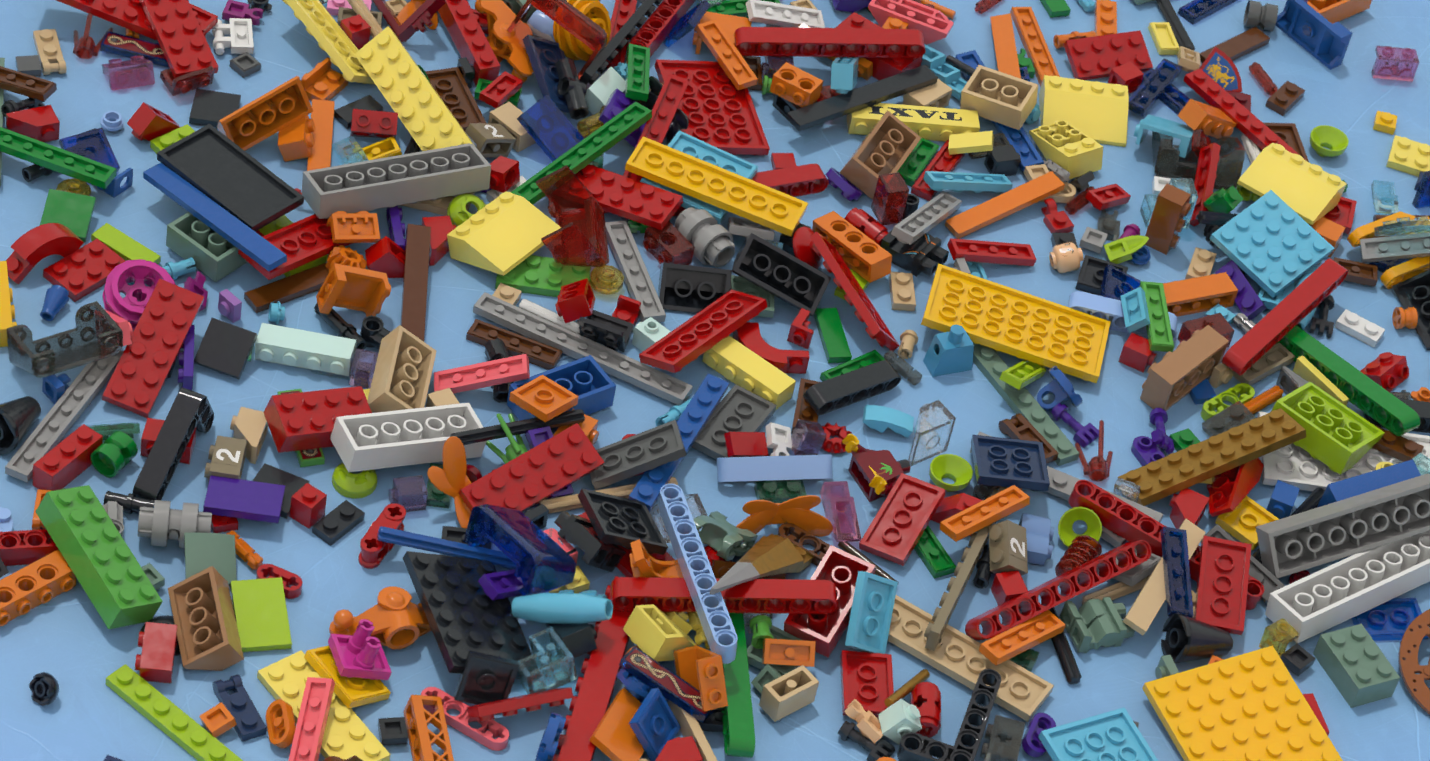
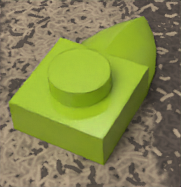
[1103,235,1149,264]

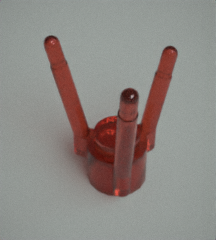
[73,12,113,59]
[1075,420,1113,481]

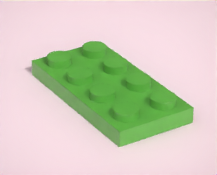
[495,255,591,297]

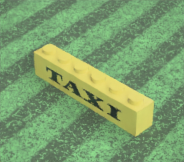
[846,103,980,142]

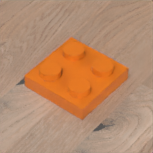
[509,375,579,422]

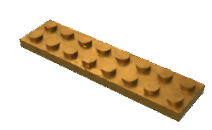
[1118,408,1306,506]

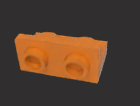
[301,57,348,101]
[326,211,380,243]

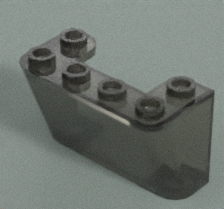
[7,301,123,378]

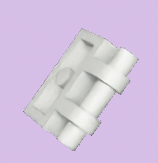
[212,18,254,55]

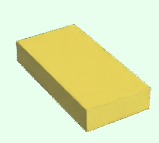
[1148,22,1180,55]
[948,131,994,155]

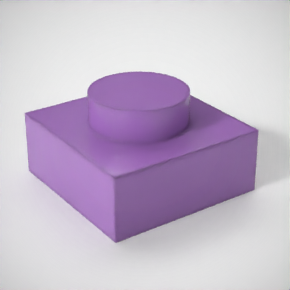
[218,289,242,323]

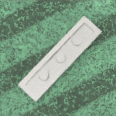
[746,0,825,28]

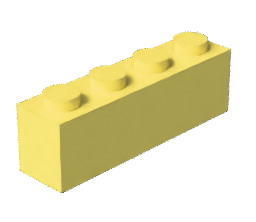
[702,336,796,411]

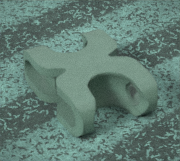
[694,511,758,561]

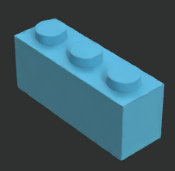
[831,57,859,94]

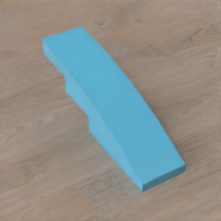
[921,44,967,100]

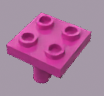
[328,619,392,680]

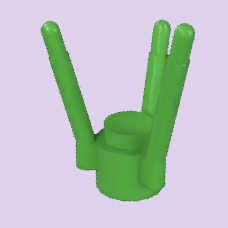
[486,413,528,464]

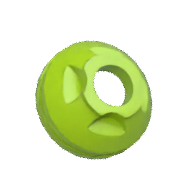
[1309,125,1349,158]
[447,193,486,227]
[929,454,973,492]
[332,462,377,499]
[1058,507,1102,551]

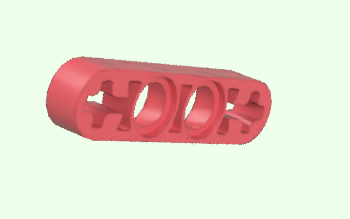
[421,687,509,751]

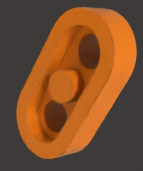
[266,699,296,748]

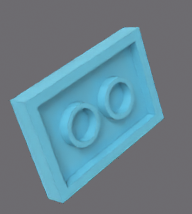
[845,571,898,654]

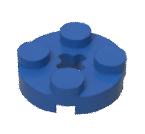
[535,712,566,761]

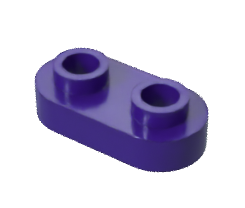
[825,167,863,201]
[1131,436,1166,466]
[1022,713,1056,758]

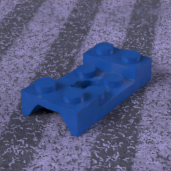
[1275,0,1352,70]

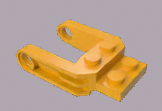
[1347,211,1430,289]

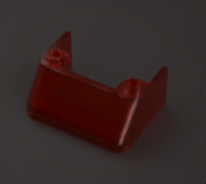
[507,0,607,79]
[536,165,609,267]

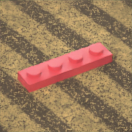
[434,354,530,394]
[288,677,335,761]

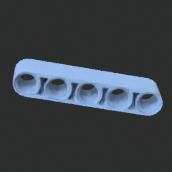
[1068,291,1178,340]
[717,454,833,482]

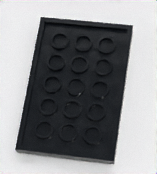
[403,551,540,681]

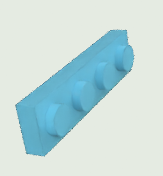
[923,171,1013,194]

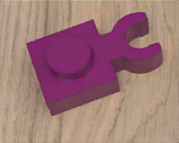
[222,0,263,25]

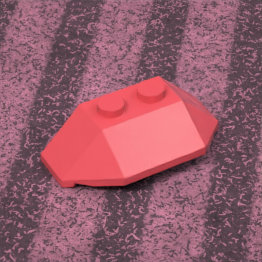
[868,0,954,45]

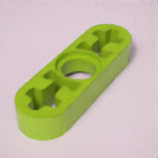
[1200,383,1255,423]

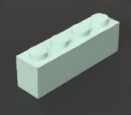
[255,323,356,376]

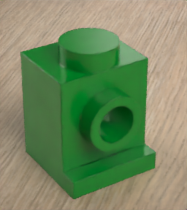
[1203,185,1243,213]

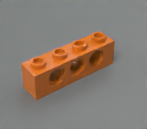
[812,211,892,283]
[0,550,76,627]

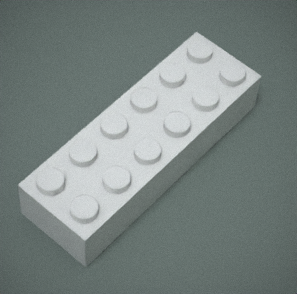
[330,403,486,472]

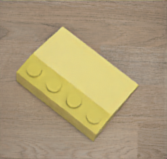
[1039,75,1129,147]
[1237,142,1347,225]
[447,191,562,276]

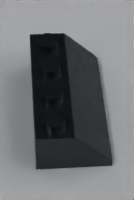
[731,233,831,316]

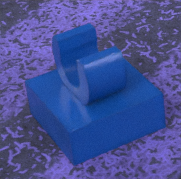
[42,371,71,405]

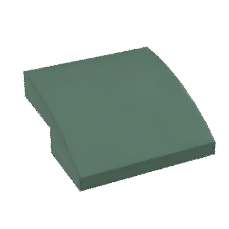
[184,532,237,586]

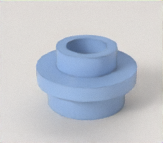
[100,111,124,132]

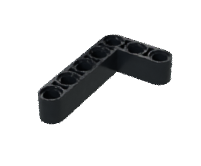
[132,387,214,500]
[897,669,1001,761]

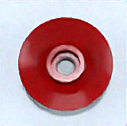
[793,227,822,269]

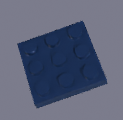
[971,435,1050,491]

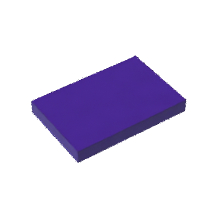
[203,475,285,523]

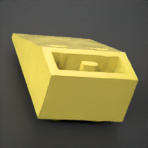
[1029,120,1103,179]
[623,604,698,662]

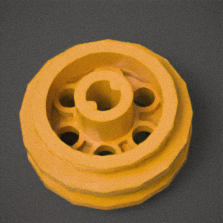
[553,0,611,61]

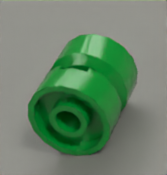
[90,431,138,478]

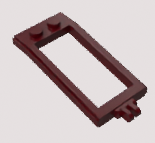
[372,0,446,42]

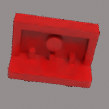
[1361,352,1409,392]

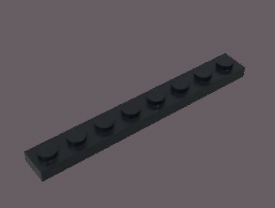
[579,0,663,85]

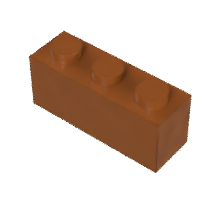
[1145,183,1191,255]

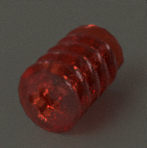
[1055,535,1102,584]

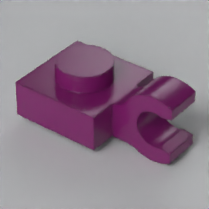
[184,271,208,312]

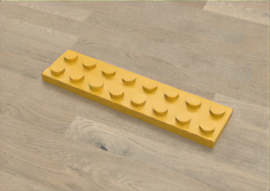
[625,136,808,237]

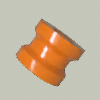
[1392,307,1418,329]

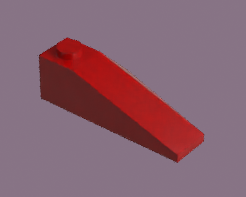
[1207,458,1264,517]

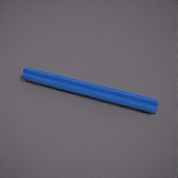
[377,526,524,569]

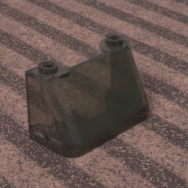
[1152,132,1246,190]

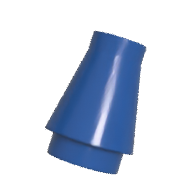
[40,285,69,321]

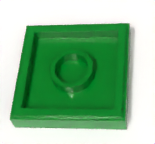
[40,189,96,242]

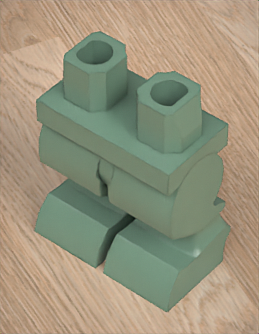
[1059,597,1135,653]

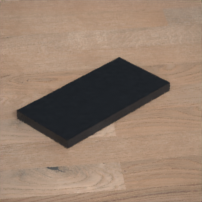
[157,124,304,232]

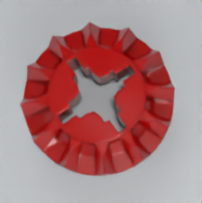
[815,422,852,453]

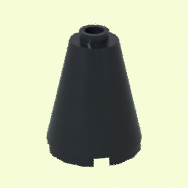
[0,396,41,455]
[1161,614,1233,663]

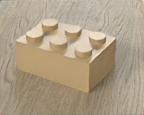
[960,65,1038,130]

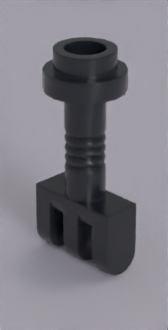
[1,97,45,117]
[1309,295,1335,338]
[838,721,895,761]

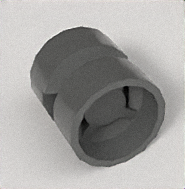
[1243,0,1278,31]

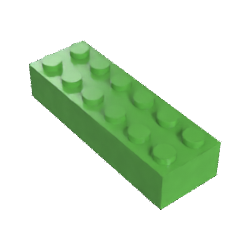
[36,485,163,629]

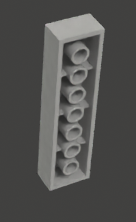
[302,143,491,219]
[1256,474,1430,578]

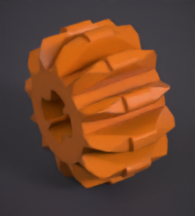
[325,245,367,272]

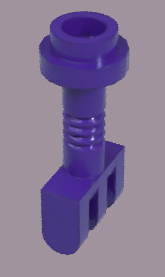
[1051,403,1101,448]
[1149,408,1174,454]

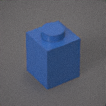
[1266,480,1300,519]

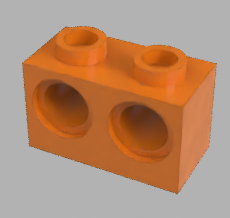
[770,62,823,108]

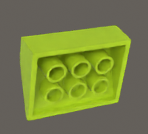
[1272,382,1385,475]

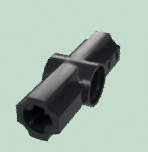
[555,57,589,120]

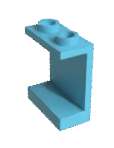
[1134,114,1197,158]

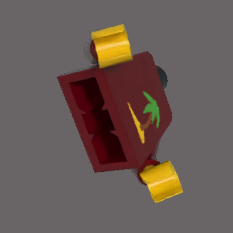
[842,434,910,502]

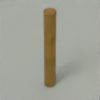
[884,669,930,707]

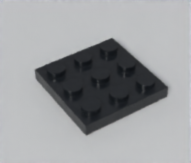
[578,489,668,555]

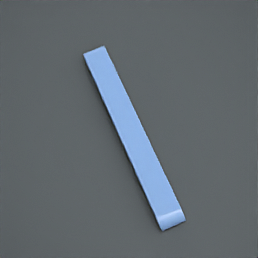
[659,484,738,664]

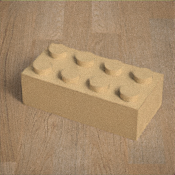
[367,325,437,413]

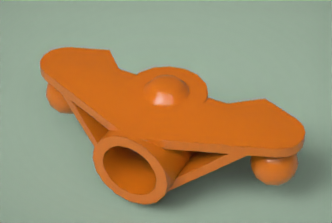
[475,0,534,83]
[329,586,432,649]

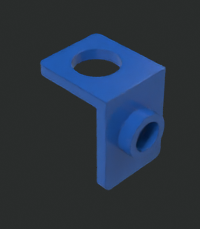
[96,167,133,198]

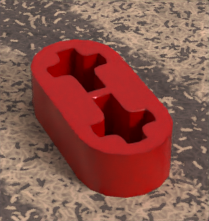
[256,564,303,599]

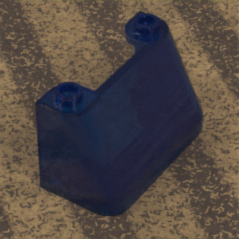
[464,504,576,596]

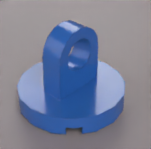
[1037,366,1083,411]

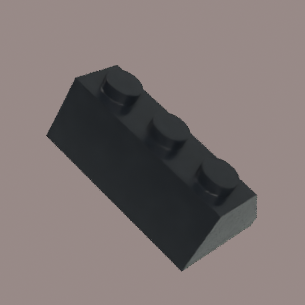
[658,262,732,313]

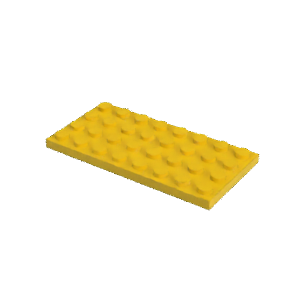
[921,263,1111,383]

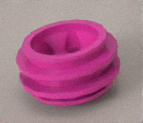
[102,259,175,330]

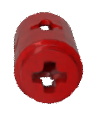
[844,208,889,246]
[911,682,941,738]

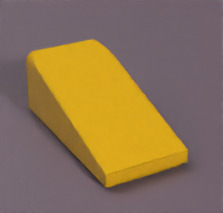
[352,136,402,163]

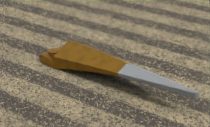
[709,534,813,595]

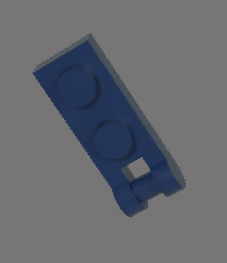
[212,674,267,742]

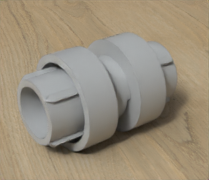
[675,207,735,267]
[138,500,212,548]

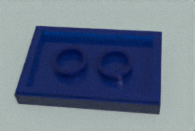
[517,95,584,162]
[1351,598,1429,641]

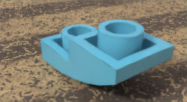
[863,405,914,438]

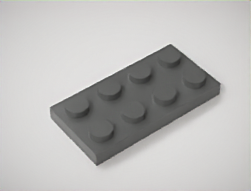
[691,384,777,460]
[590,420,687,490]

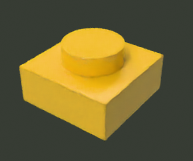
[1373,110,1397,135]

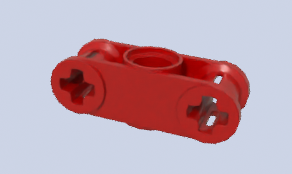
[358,503,406,569]

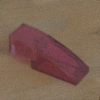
[820,481,861,542]

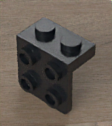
[578,310,634,352]

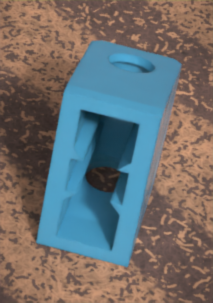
[923,325,974,377]

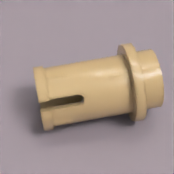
[898,330,918,359]

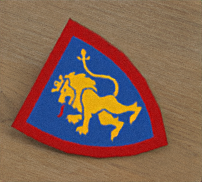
[1199,47,1242,92]

